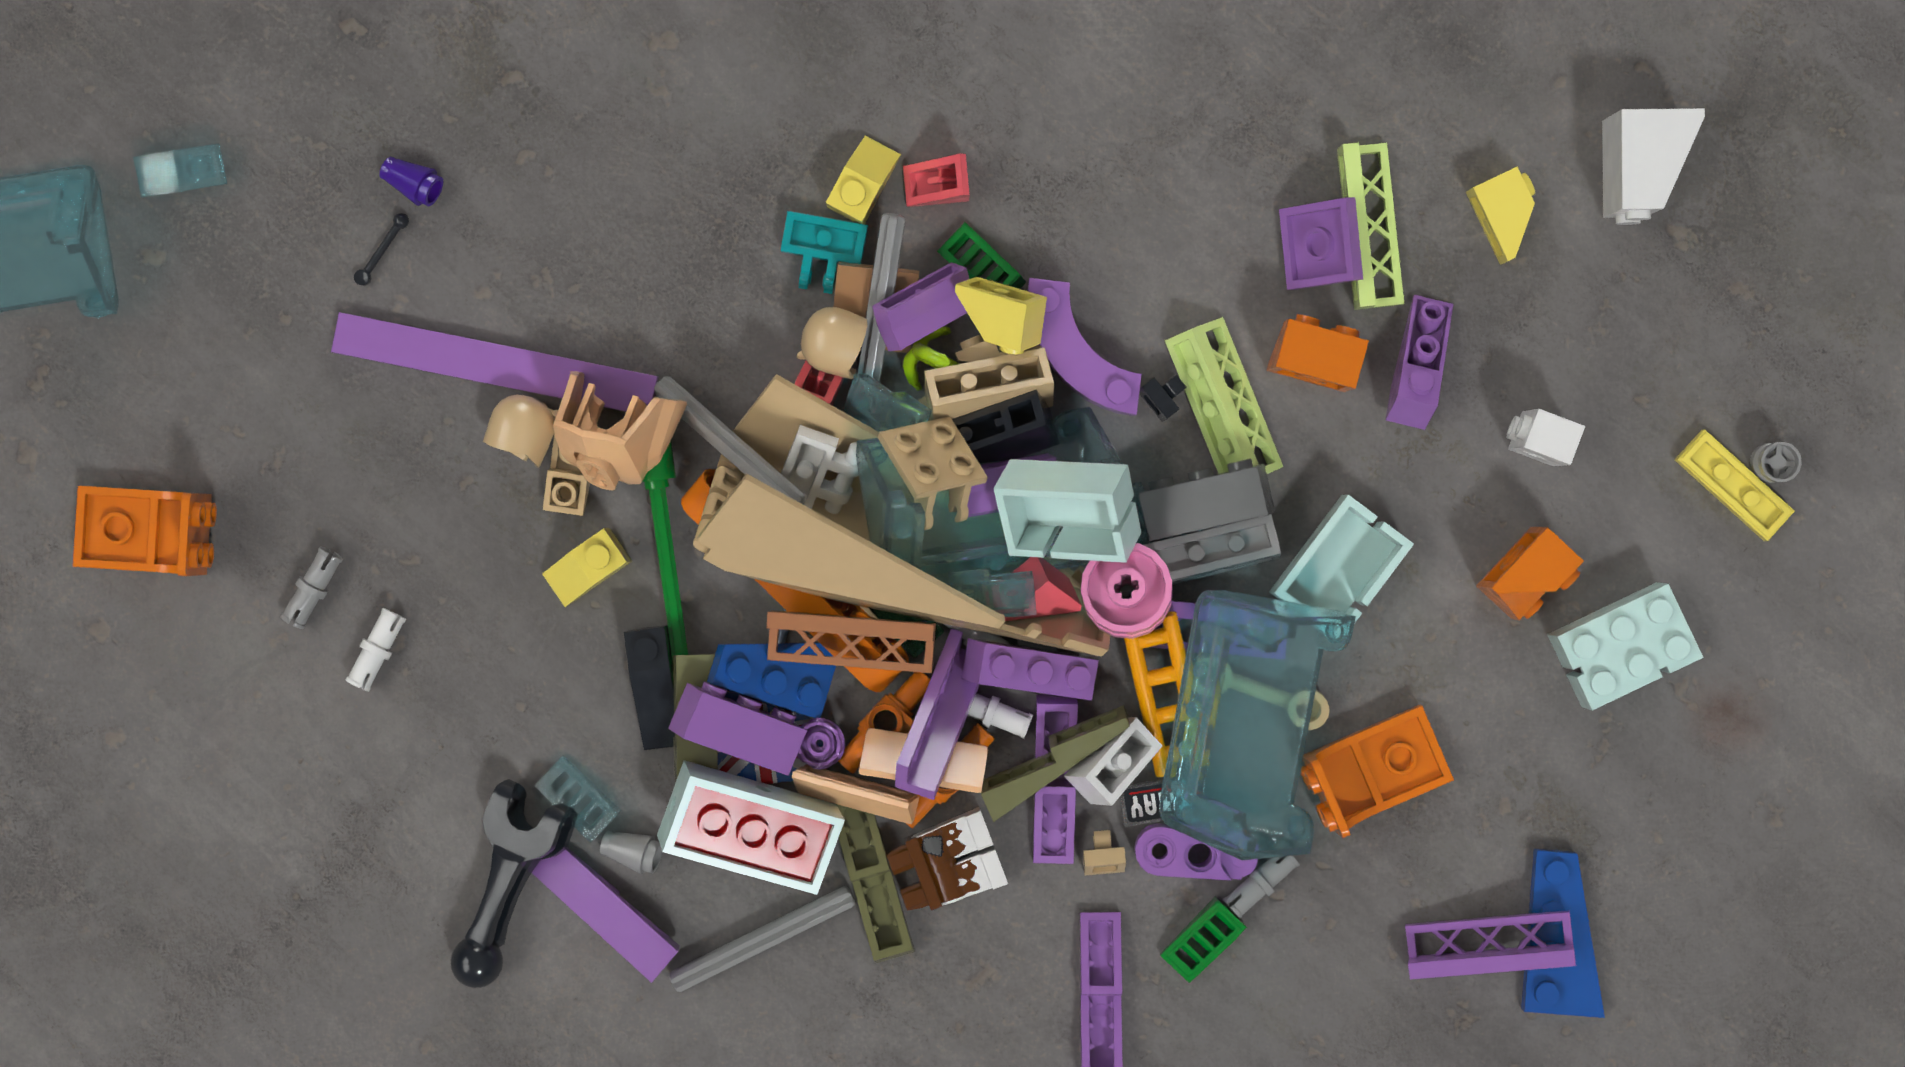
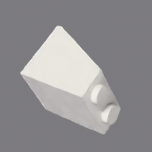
[1602,108,1705,225]

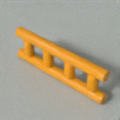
[1124,611,1211,777]

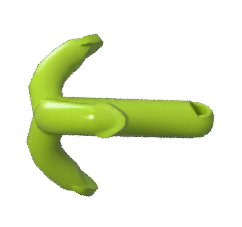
[903,327,960,391]

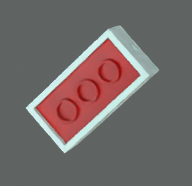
[657,760,845,895]

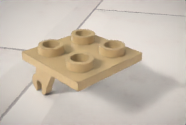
[877,416,988,531]

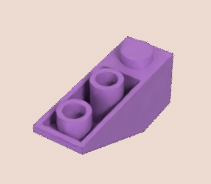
[1386,295,1453,430]

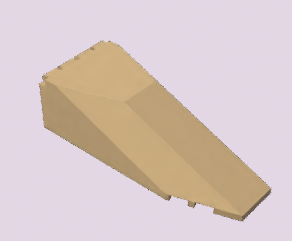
[693,374,1111,657]

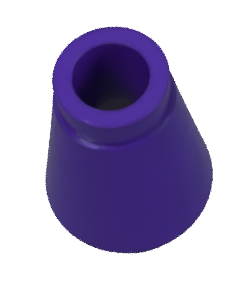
[379,156,444,207]

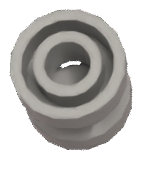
[1750,442,1802,483]

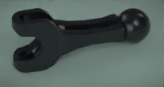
[451,779,577,988]

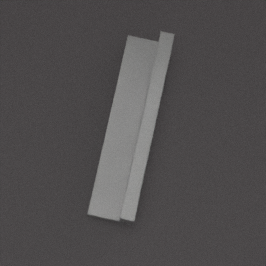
[1120,514,1281,597]

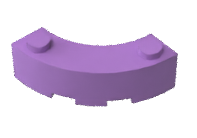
[1027,278,1142,416]

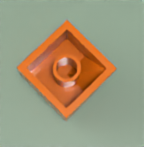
[1266,314,1369,392]
[1476,527,1584,620]

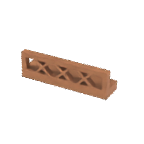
[766,610,936,673]

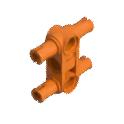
[838,672,995,829]

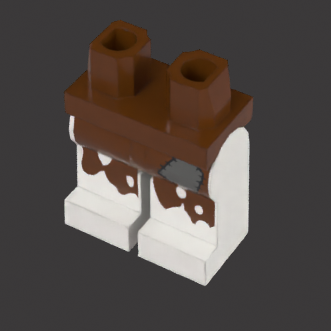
[886,807,1008,911]

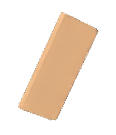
[859,728,988,793]
[792,764,919,824]

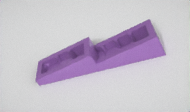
[1033,694,1078,864]
[532,848,680,983]
[1080,912,1123,1067]

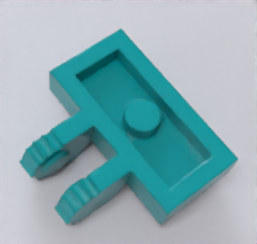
[780,211,868,294]

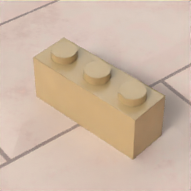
[924,347,1054,420]

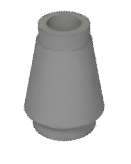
[600,831,663,875]

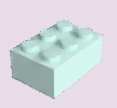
[993,459,1141,563]
[1269,495,1414,642]
[1547,582,1704,711]

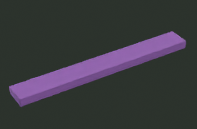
[331,312,659,411]

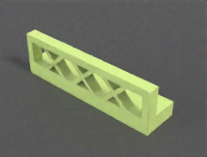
[1337,142,1404,310]
[1165,317,1283,474]

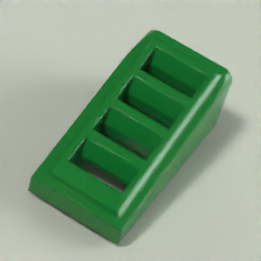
[937,222,1026,289]
[1160,896,1247,983]

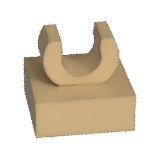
[1083,830,1126,876]

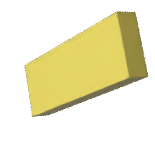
[1675,430,1795,541]

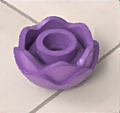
[797,718,845,770]

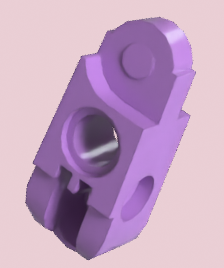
[1134,823,1258,881]

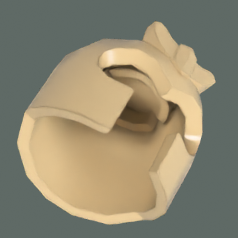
[797,307,867,379]
[483,394,558,468]

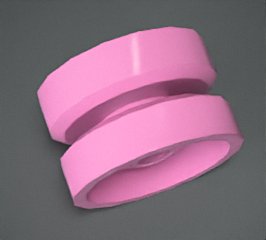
[1081,543,1173,639]

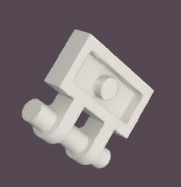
[781,425,865,514]

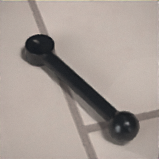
[354,213,409,286]

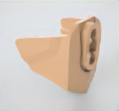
[553,371,687,490]

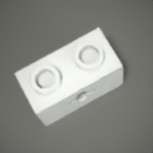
[1506,409,1585,466]
[1064,717,1163,806]

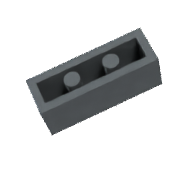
[1139,459,1275,541]

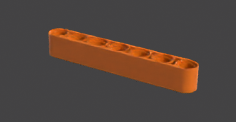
[681,469,909,692]

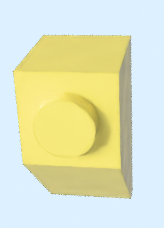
[826,136,901,225]
[1466,166,1535,265]
[955,277,1047,355]
[542,528,632,607]

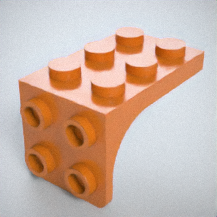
[73,486,217,576]
[1299,705,1454,838]

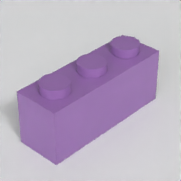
[961,638,1099,700]
[669,681,807,776]

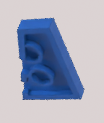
[707,643,836,719]

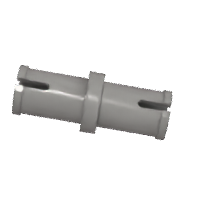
[280,546,343,629]
[1222,846,1300,919]

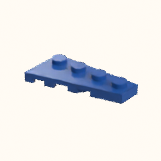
[1521,849,1605,1018]

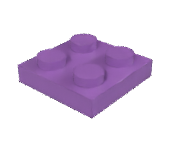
[1279,197,1363,290]

